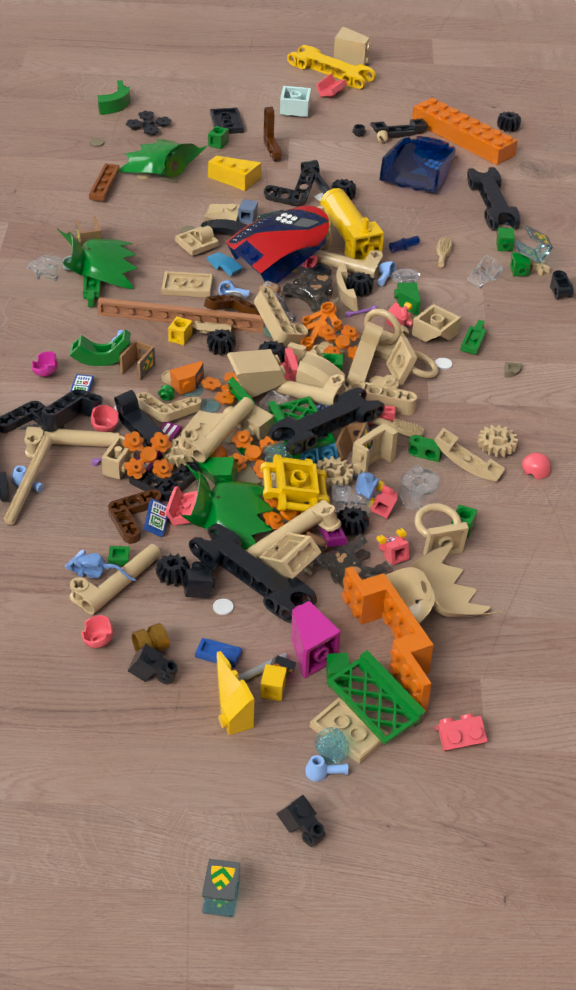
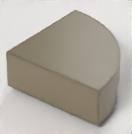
[504,362,522,377]

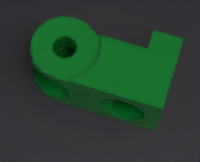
[408,435,443,462]

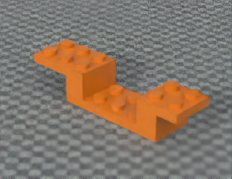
[342,566,434,712]

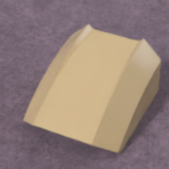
[296,351,345,388]

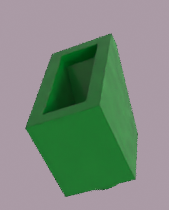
[394,282,421,315]
[197,457,238,485]

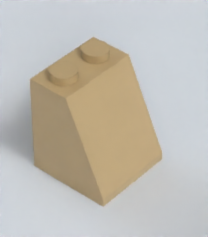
[334,27,371,66]
[227,349,287,398]

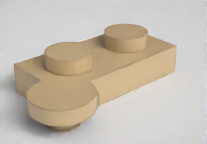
[192,320,231,334]

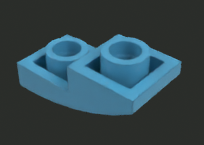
[207,252,243,277]
[300,440,338,464]

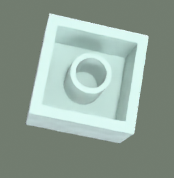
[280,86,311,117]

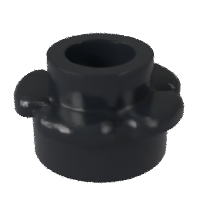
[352,124,366,137]

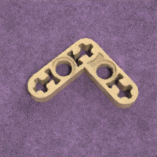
[136,392,202,422]

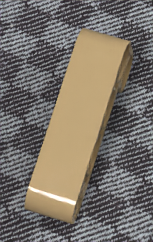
[254,287,308,346]
[345,321,384,384]
[348,380,417,415]

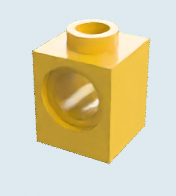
[168,317,192,345]
[260,664,287,701]

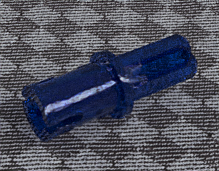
[389,236,420,253]

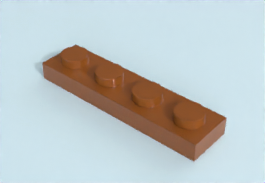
[89,163,120,201]

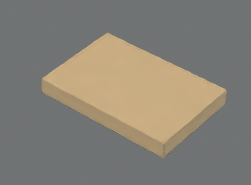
[161,271,213,297]
[309,698,389,764]

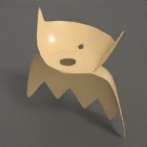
[386,544,502,624]

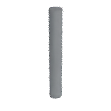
[238,653,288,682]

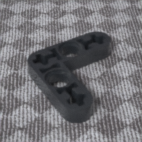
[264,166,316,207]
[0,400,65,433]
[129,462,199,501]

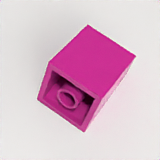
[291,601,341,679]

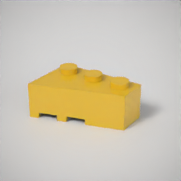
[208,156,261,191]

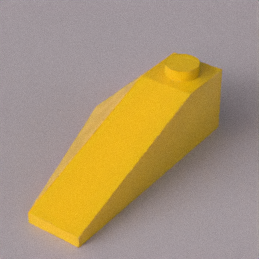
[217,651,254,735]

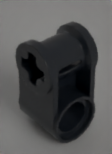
[550,270,574,299]

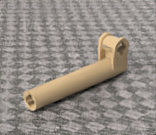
[303,247,383,279]
[269,374,348,406]
[178,397,254,463]
[24,427,120,459]
[246,500,341,560]
[70,544,161,615]

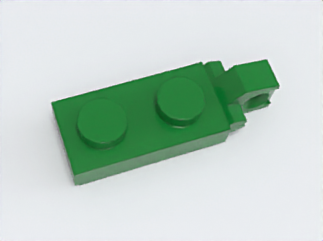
[83,276,101,307]
[460,320,486,355]

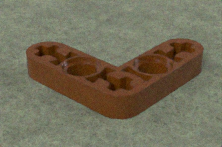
[263,107,281,161]
[204,294,260,315]
[108,489,162,544]

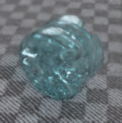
[263,443,290,463]
[315,727,349,763]

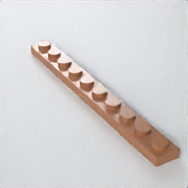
[97,298,265,333]

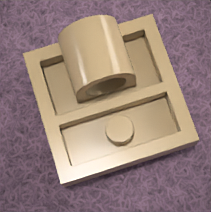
[175,226,219,256]

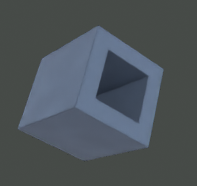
[238,199,258,224]

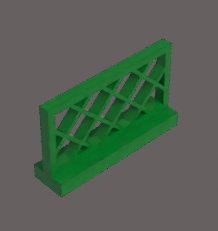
[268,396,335,459]
[326,650,426,745]

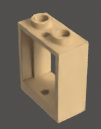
[259,532,321,578]

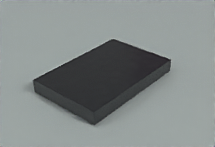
[210,107,244,134]

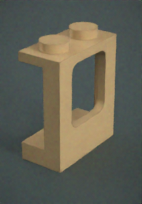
[352,423,398,476]

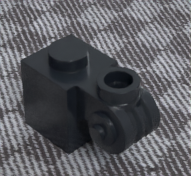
[183,561,215,599]
[128,644,178,685]
[276,795,326,847]

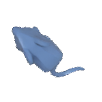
[353,472,379,499]
[65,550,136,581]

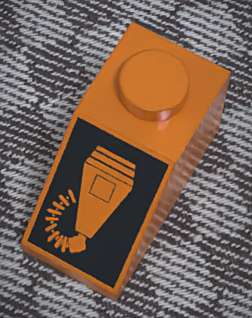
[170,361,204,395]

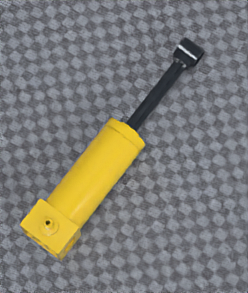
[301,160,384,261]

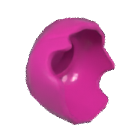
[32,351,58,377]

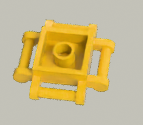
[260,454,330,512]

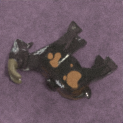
[283,266,340,313]
[302,533,393,589]

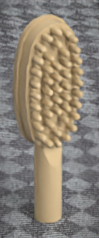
[436,236,452,268]
[370,417,424,437]

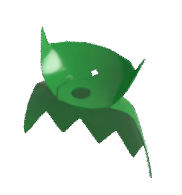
[119,139,207,178]
[57,228,138,289]
[181,464,274,550]

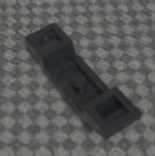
[370,119,428,138]
[200,219,259,243]

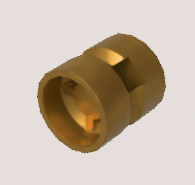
[131,623,170,653]

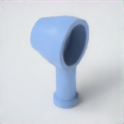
[377,261,396,286]
[218,280,250,298]
[12,466,44,492]
[305,755,348,781]

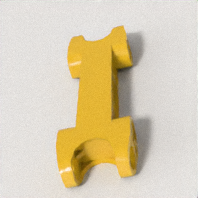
[287,45,376,89]

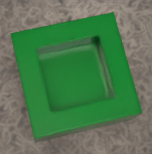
[108,546,130,566]

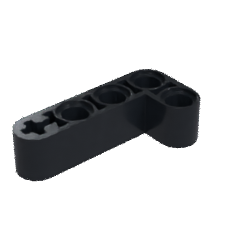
[41,389,103,432]
[114,390,165,447]

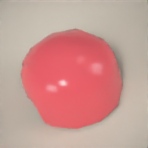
[91,405,119,432]
[522,452,551,479]
[81,615,114,648]

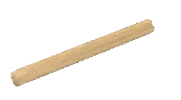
[4,435,53,525]

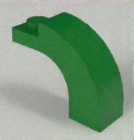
[98,80,130,115]
[69,329,131,366]

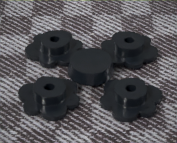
[126,111,171,135]

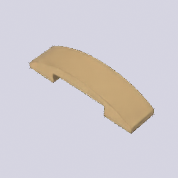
[336,263,358,312]
[434,428,505,481]

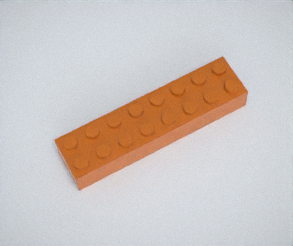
[412,98,518,165]

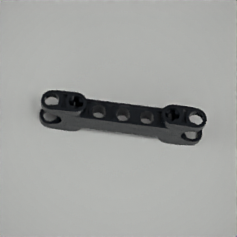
[467,167,520,230]
[268,387,385,455]
[189,523,317,623]

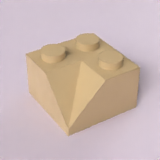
[412,304,461,342]

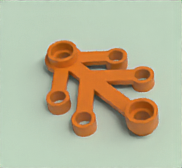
[300,302,343,351]

